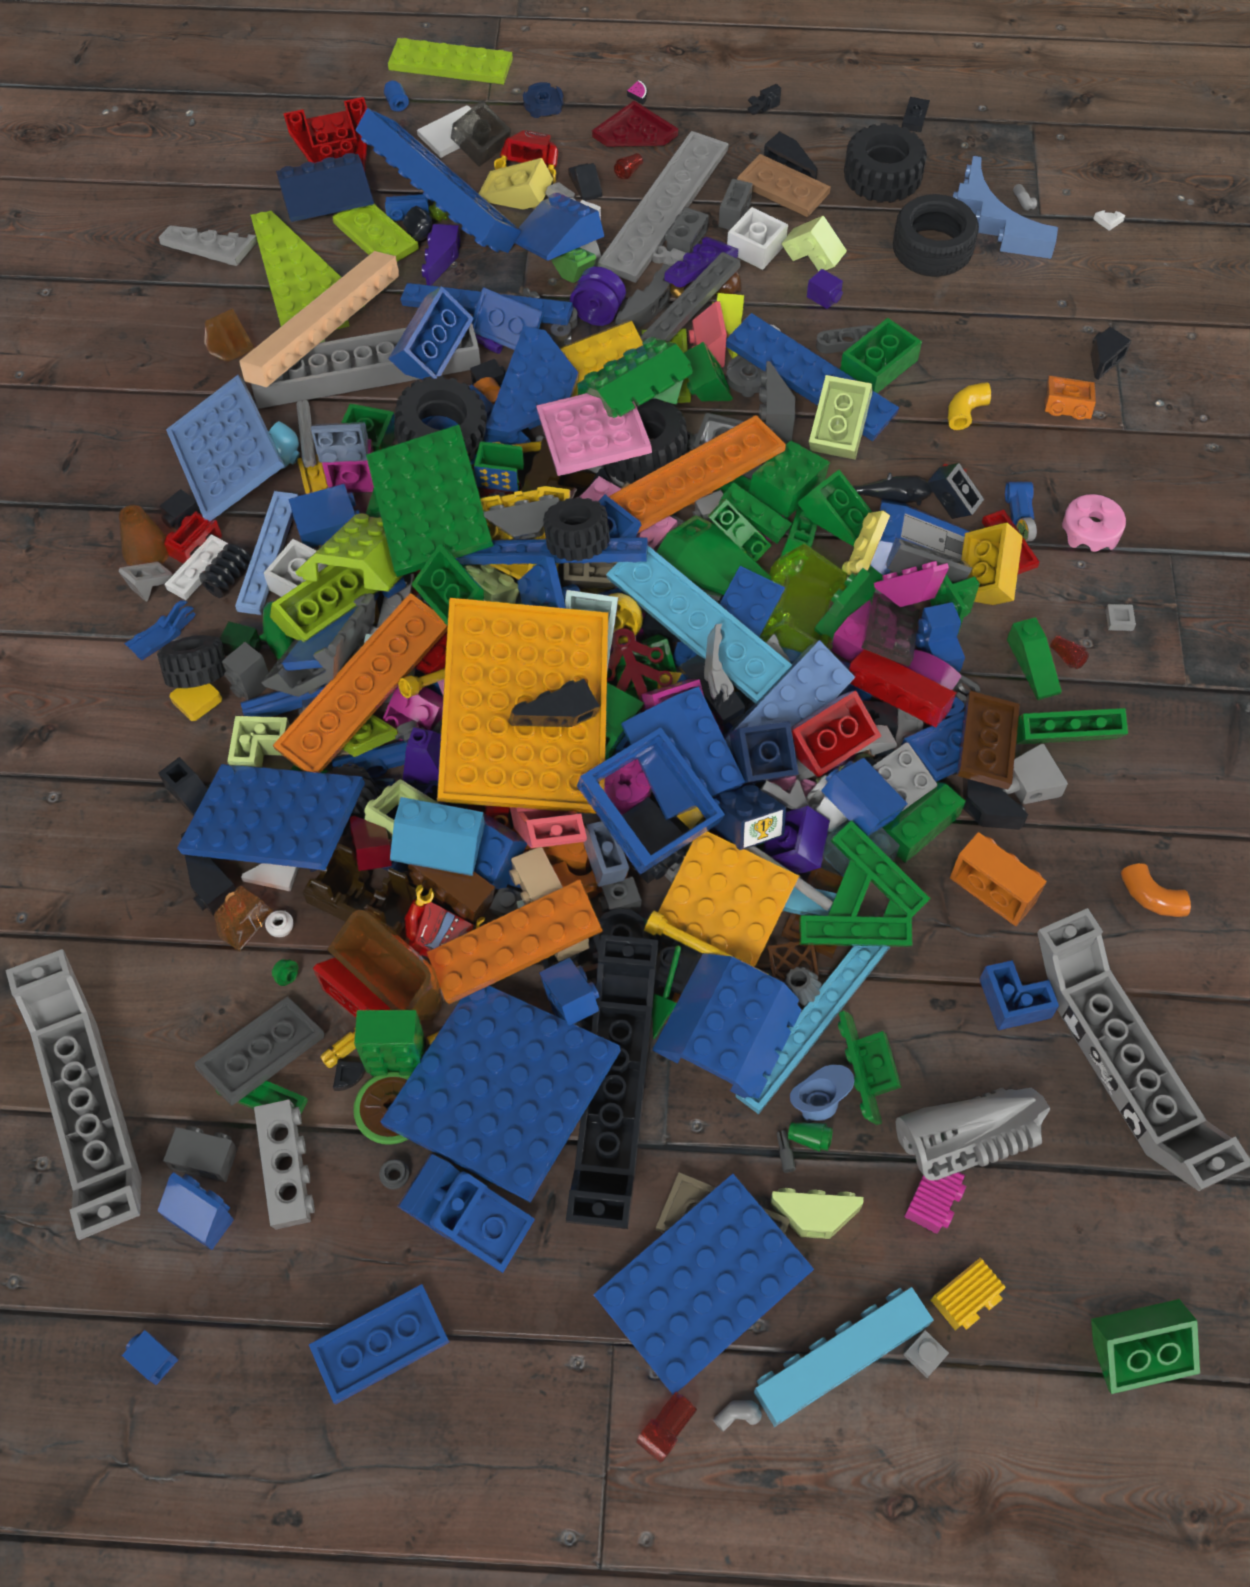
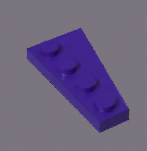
[665,236,738,287]

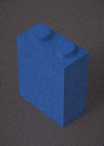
[288,484,360,548]
[821,758,908,836]

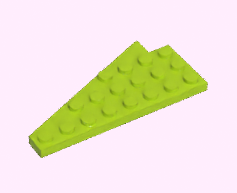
[251,211,365,329]

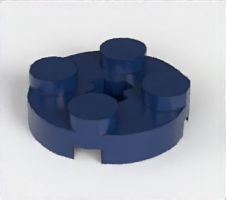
[523,82,563,118]

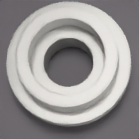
[265,910,294,937]

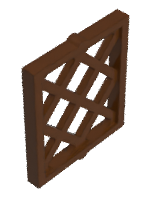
[767,942,821,989]

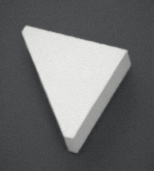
[241,863,299,891]

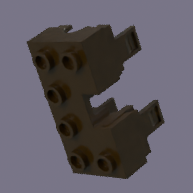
[521,438,596,499]
[302,843,426,948]

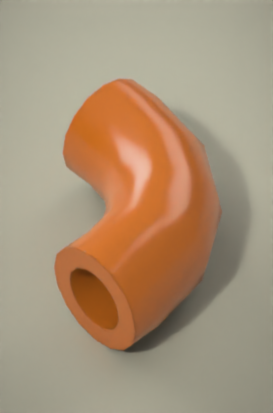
[1121,863,1191,917]

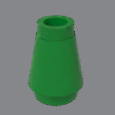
[788,1122,833,1153]

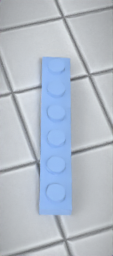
[235,491,298,615]

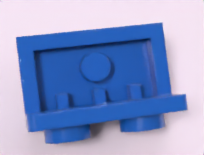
[385,194,429,221]

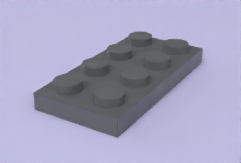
[195,996,324,1106]

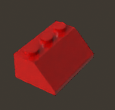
[791,690,882,777]
[313,955,403,1018]

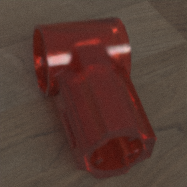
[636,1392,697,1464]

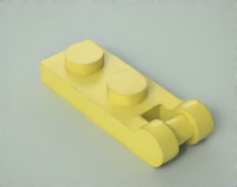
[842,511,890,576]

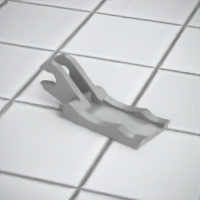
[704,624,734,702]

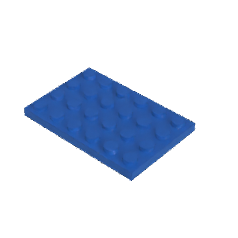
[177,764,365,870]
[593,1174,814,1396]

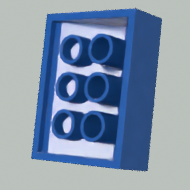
[515,193,604,261]
[621,687,745,820]

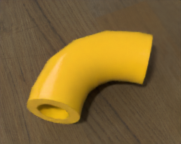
[948,382,991,430]

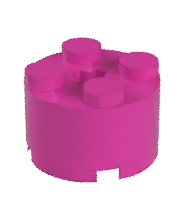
[604,759,652,815]

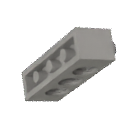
[254,1100,315,1230]

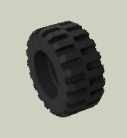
[844,123,927,203]
[394,376,487,461]
[602,398,689,484]

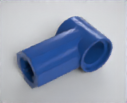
[1005,482,1034,525]

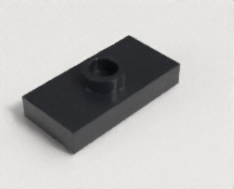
[901,97,930,132]

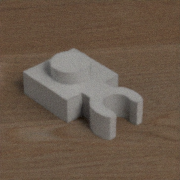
[652,245,686,266]

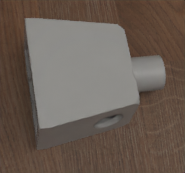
[1005,744,1068,804]

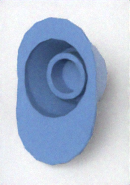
[790,1065,854,1122]

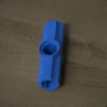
[332,741,407,778]

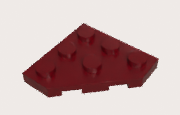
[592,101,678,147]

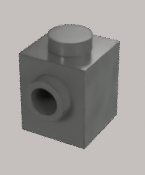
[598,877,641,913]

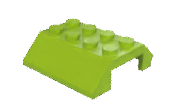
[295,514,403,592]

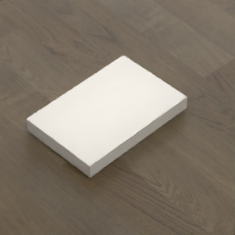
[417,105,491,158]

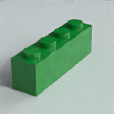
[1016,708,1128,744]

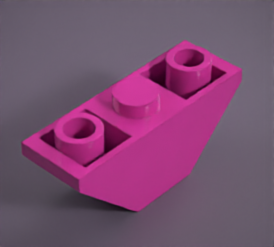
[874,561,949,607]

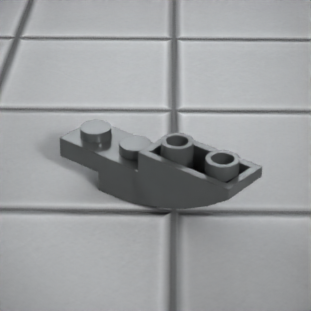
[616,264,671,329]

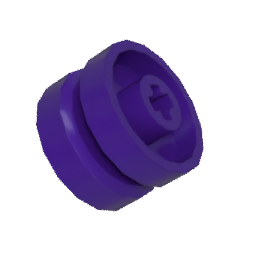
[570,266,626,326]

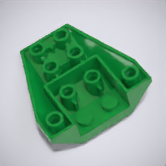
[656,515,771,595]

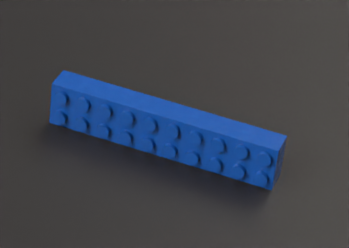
[356,108,521,253]

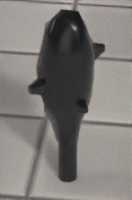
[853,473,933,506]

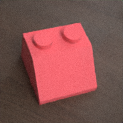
[688,301,727,367]

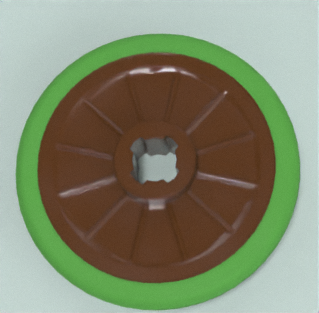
[353,1072,410,1144]

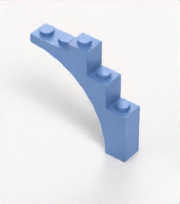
[953,156,1058,259]

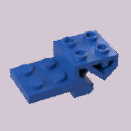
[397,1154,535,1273]

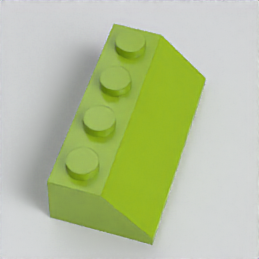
[270,565,380,642]

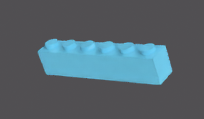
[754,1287,933,1427]

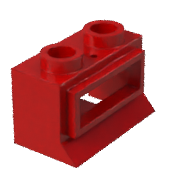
[164,511,222,564]

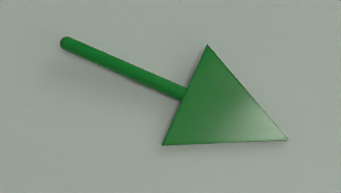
[652,946,681,1039]

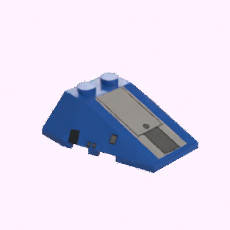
[870,499,970,575]

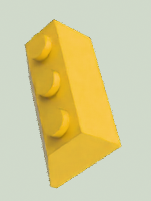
[961,523,1023,605]

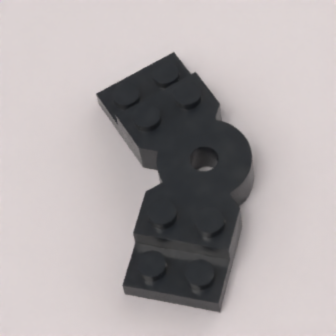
[541,909,702,995]

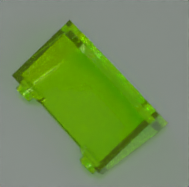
[760,543,848,653]

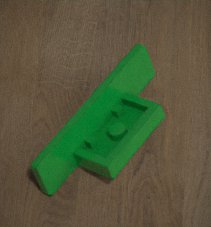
[814,566,883,644]
[838,1010,902,1125]

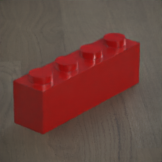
[849,647,956,728]

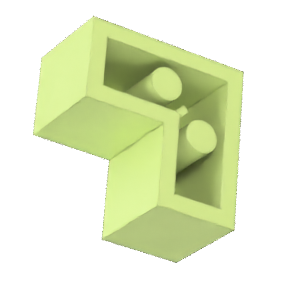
[781,216,847,271]
[228,716,290,768]

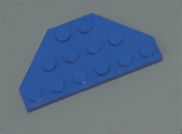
[486,326,578,439]

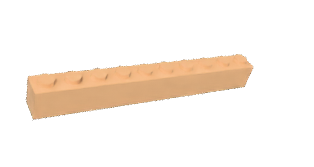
[239,251,399,387]

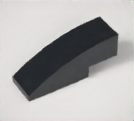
[679,655,745,726]

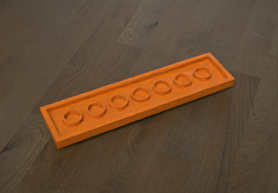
[608,415,786,534]
[273,593,448,773]

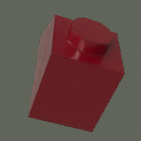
[349,816,392,871]

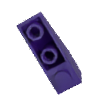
[422,224,461,286]

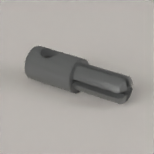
[776,1130,796,1173]

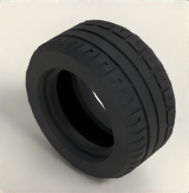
[892,194,979,277]

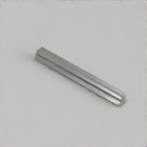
[296,400,316,468]

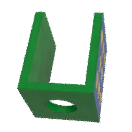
[474,441,524,492]

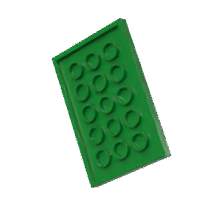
[366,425,494,577]

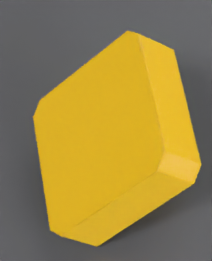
[169,683,222,721]

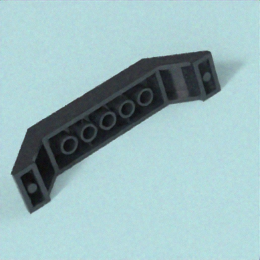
[566,935,658,1229]

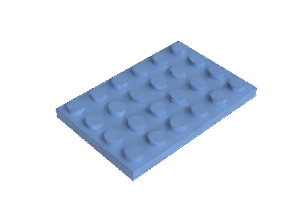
[166,375,285,521]

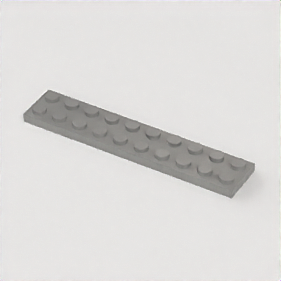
[597,131,728,283]

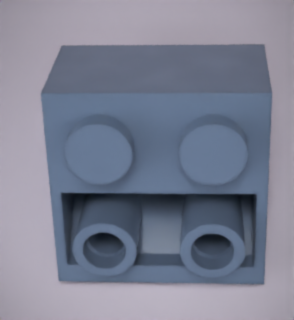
[311,422,368,463]

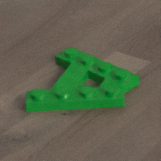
[799,820,931,947]

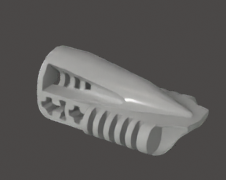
[896,1088,1050,1181]

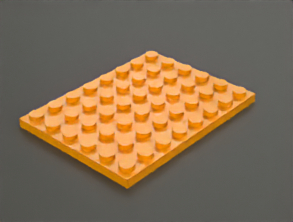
[437,598,608,814]

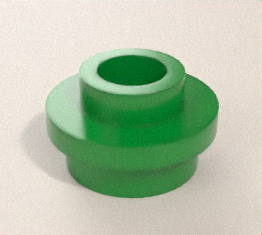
[272,959,298,986]

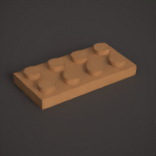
[737,154,831,217]

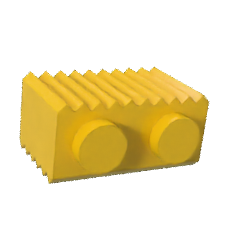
[930,1258,1006,1331]

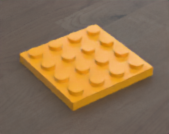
[658,831,799,967]

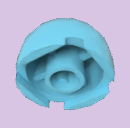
[269,421,300,469]

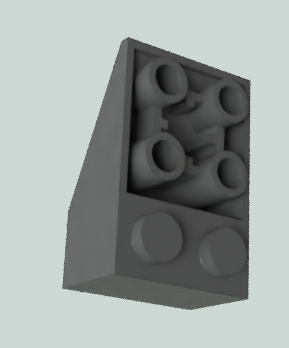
[759,361,795,444]

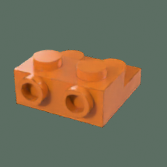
[1045,376,1096,420]

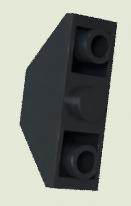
[963,778,1029,830]

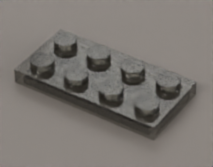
[861,592,920,667]

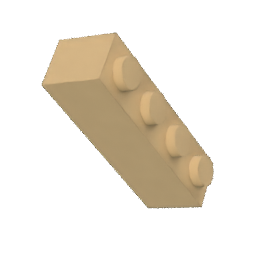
[509,847,589,962]

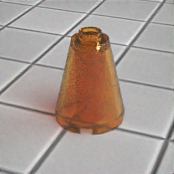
[119,505,169,566]

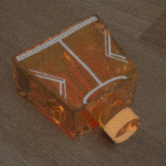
[214,886,273,952]

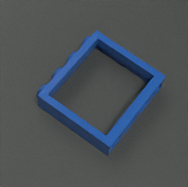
[577,727,725,875]

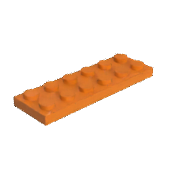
[427,879,603,1004]

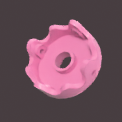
[1062,494,1126,552]

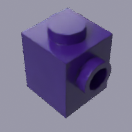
[807,269,843,309]

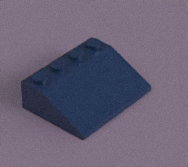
[276,153,374,222]

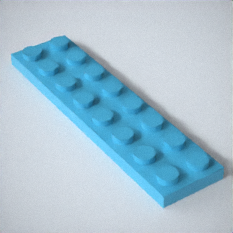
[606,546,792,703]

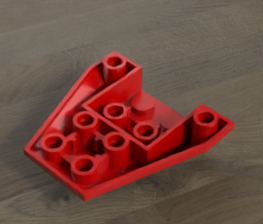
[283,97,367,171]

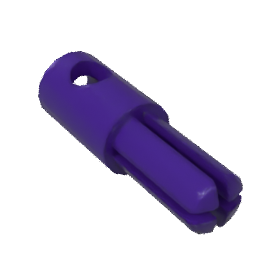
[475,334,503,354]

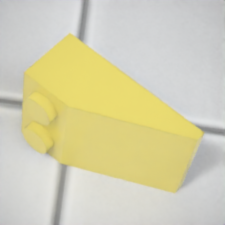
[479,158,553,210]

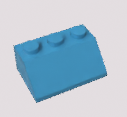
[390,797,485,876]

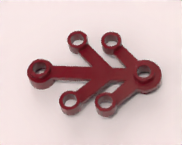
[607,628,673,713]

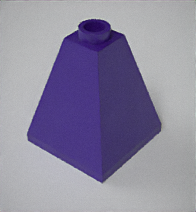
[403,727,441,784]

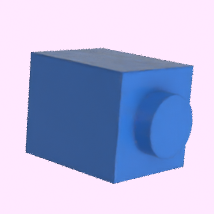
[122,1330,179,1385]

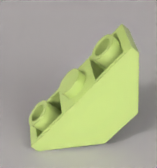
[770,1188,863,1239]

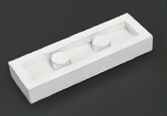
[165,534,228,600]

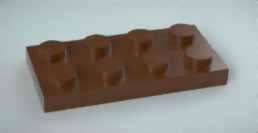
[957,691,1020,790]

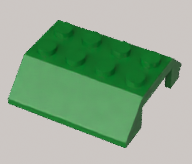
[577,337,693,418]

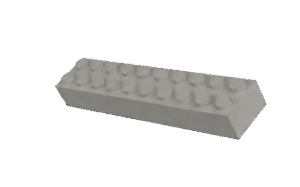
[251,323,481,409]

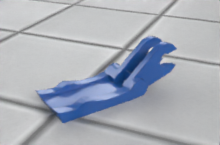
[124,600,196,660]

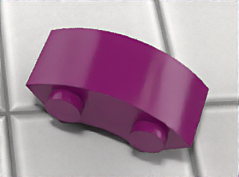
[891,649,961,690]

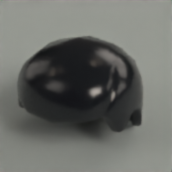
[403,205,433,242]

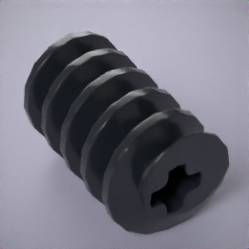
[199,543,251,598]

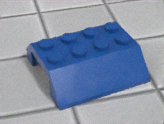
[652,953,802,1099]

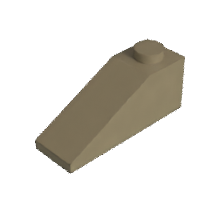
[561,562,618,589]

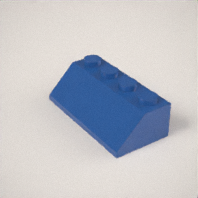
[388,286,474,380]

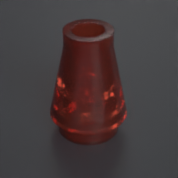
[614,153,643,179]
[1050,635,1089,669]

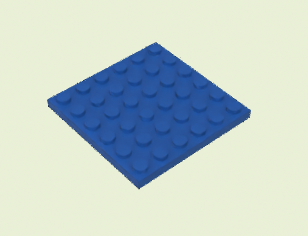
[380,986,621,1202]

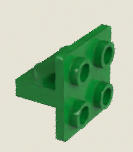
[930,574,979,634]

